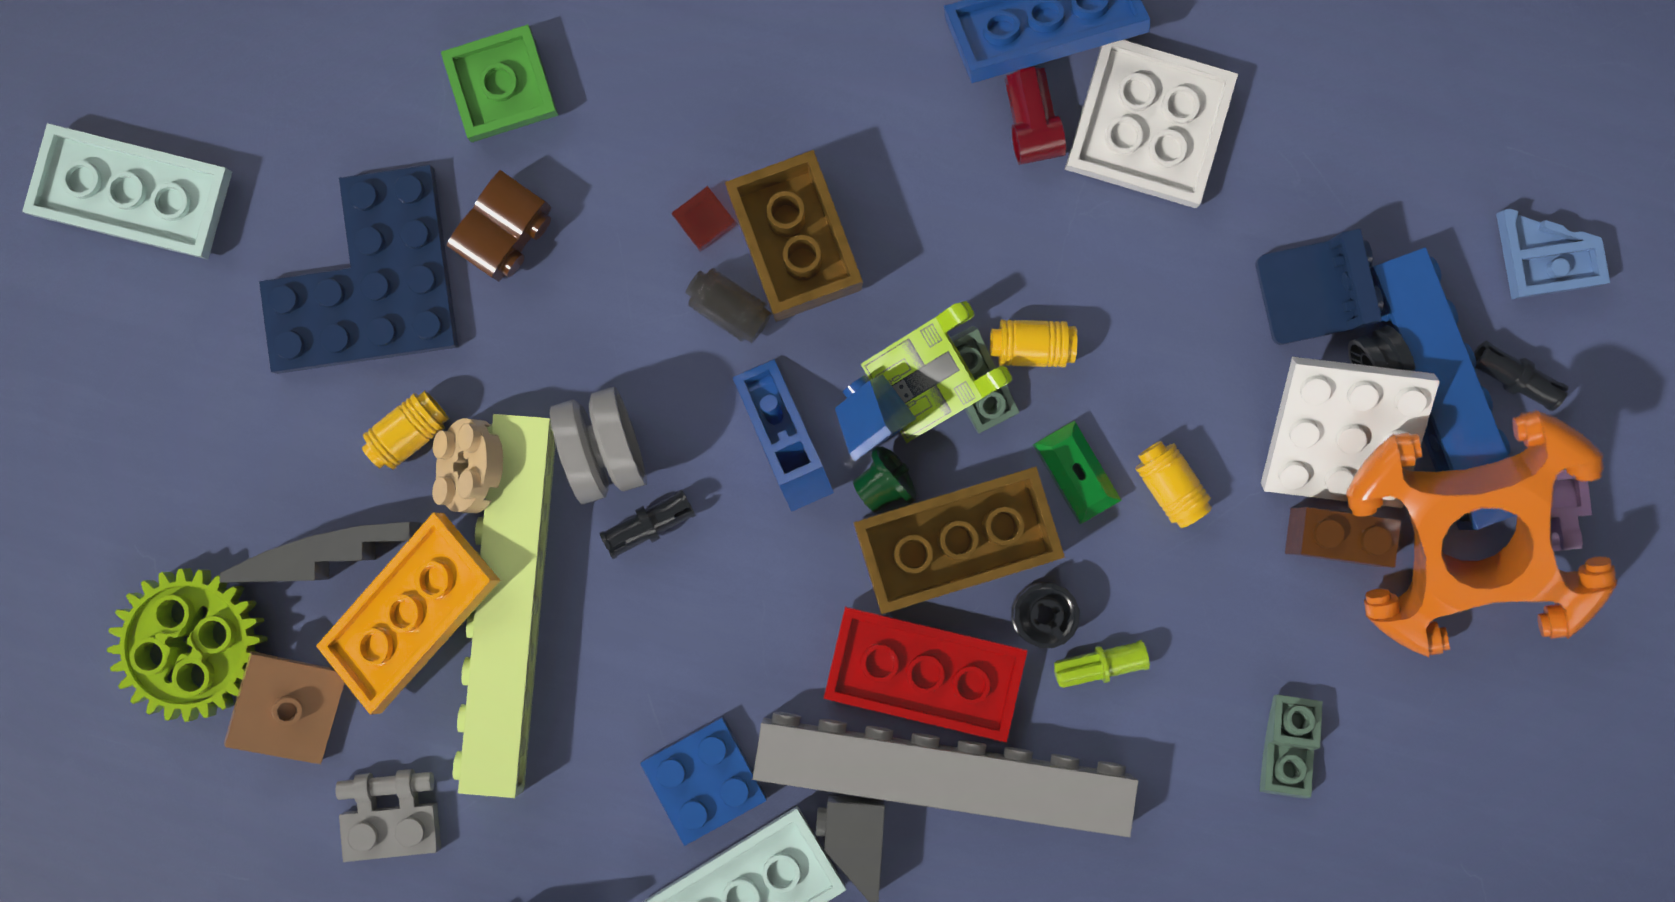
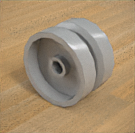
[549,386,647,505]

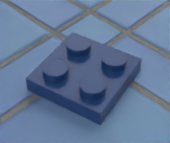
[640,716,767,846]

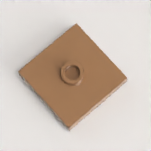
[224,651,345,765]

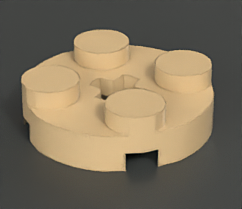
[432,418,503,514]

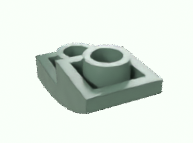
[950,326,1020,434]
[1259,694,1323,799]

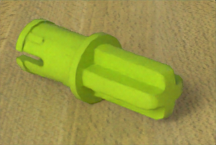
[1054,640,1150,688]

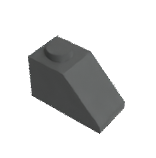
[816,795,885,902]

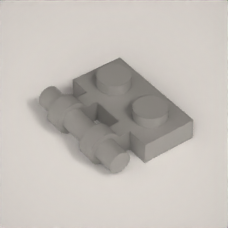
[335,769,441,862]

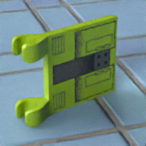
[861,301,1012,443]

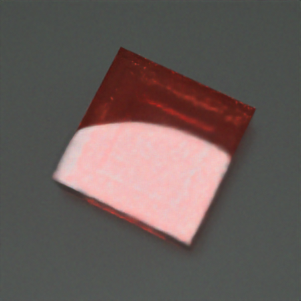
[671,186,736,252]

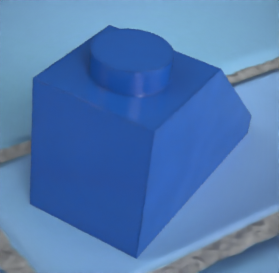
[835,374,916,461]

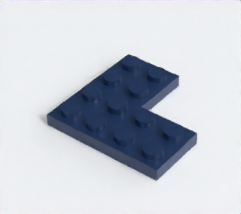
[259,165,459,374]

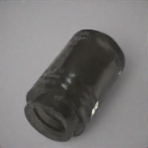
[685,268,772,343]

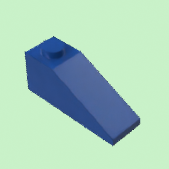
[732,359,834,512]

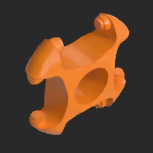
[1346,410,1617,657]

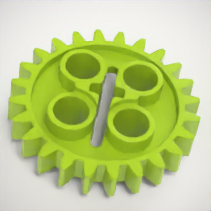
[107,568,268,722]

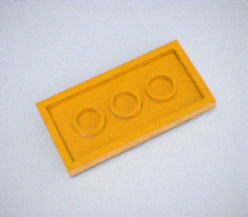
[316,512,501,715]

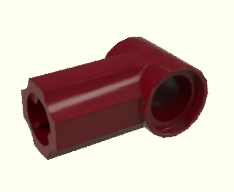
[1005,67,1066,165]

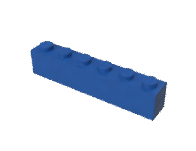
[1370,247,1516,530]

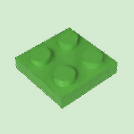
[441,24,558,143]

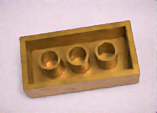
[853,467,1065,614]

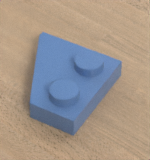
[1496,209,1610,300]

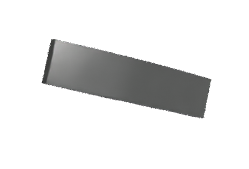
[220,522,421,582]

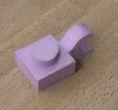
[1550,470,1592,551]

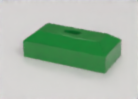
[1033,420,1122,524]

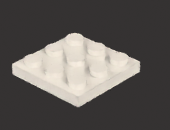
[1065,40,1238,208]
[1261,357,1440,508]

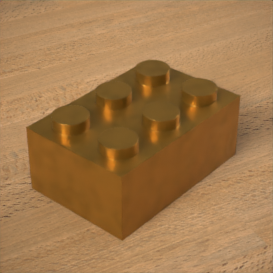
[725,150,863,322]

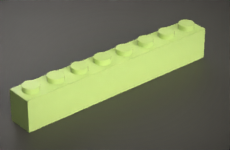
[453,414,556,798]

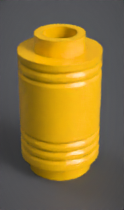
[990,320,1077,367]
[362,390,449,470]
[1135,441,1212,528]

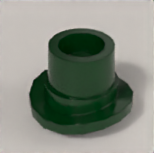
[853,446,916,512]

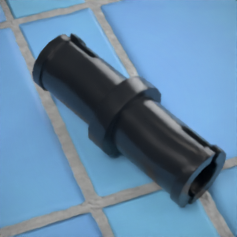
[1474,341,1569,411]
[599,490,696,559]

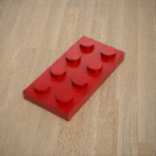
[823,606,1028,743]

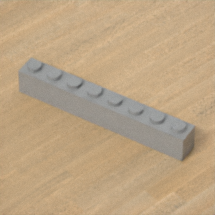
[753,712,1138,837]

